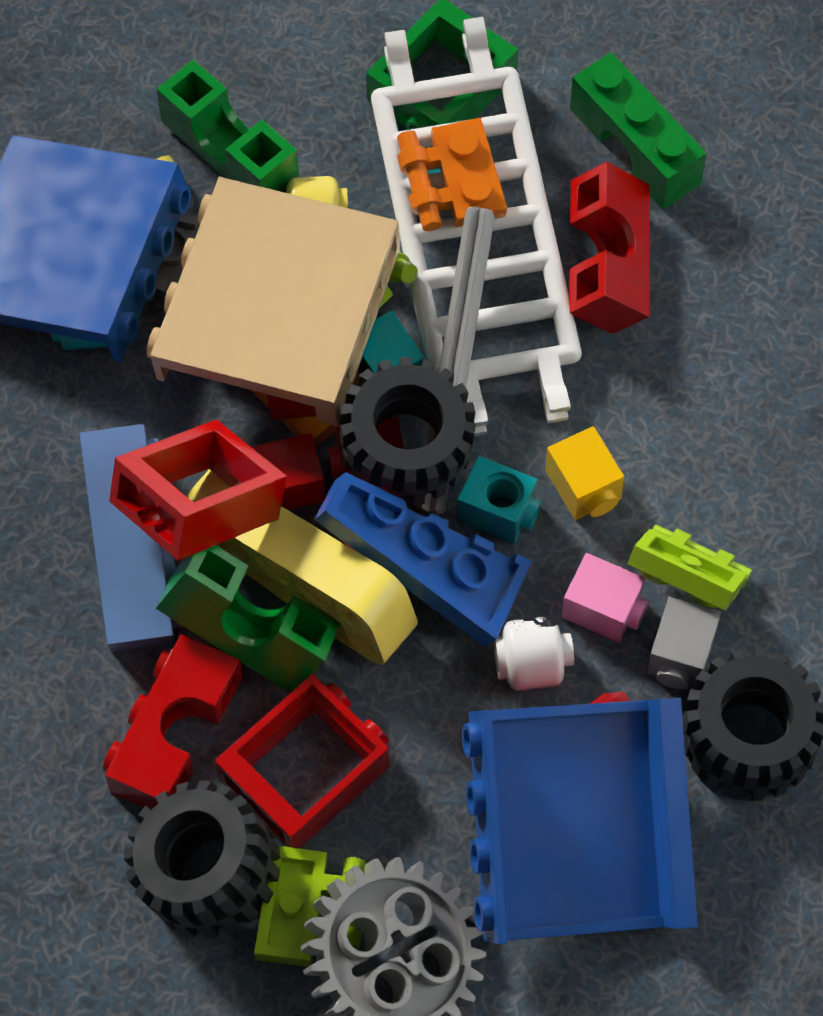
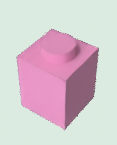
[562,553,649,643]

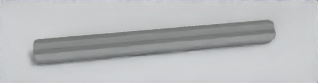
[416,207,495,514]

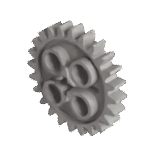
[301,857,486,1016]

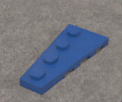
[314,472,532,647]

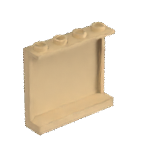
[147,177,401,427]

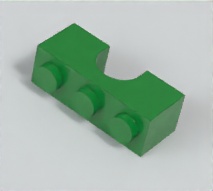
[570,52,707,210]
[156,59,299,193]
[155,545,340,693]

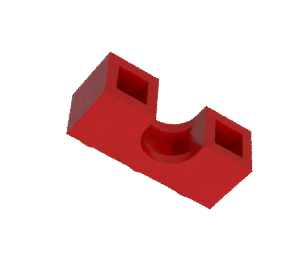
[569,161,650,334]
[102,634,243,810]

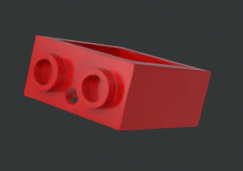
[109,419,287,561]
[215,673,390,849]

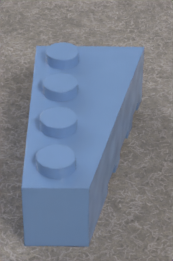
[80,424,184,652]

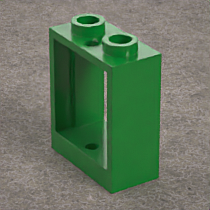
[366,0,518,130]

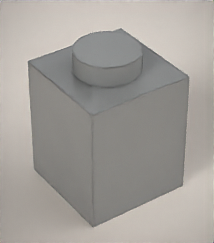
[647,596,721,689]

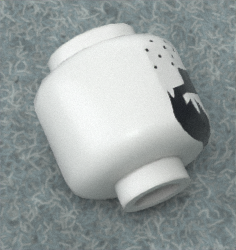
[493,617,574,691]

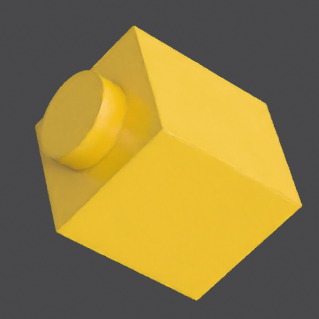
[545,426,624,520]

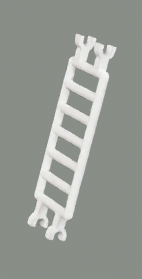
[371,17,582,437]

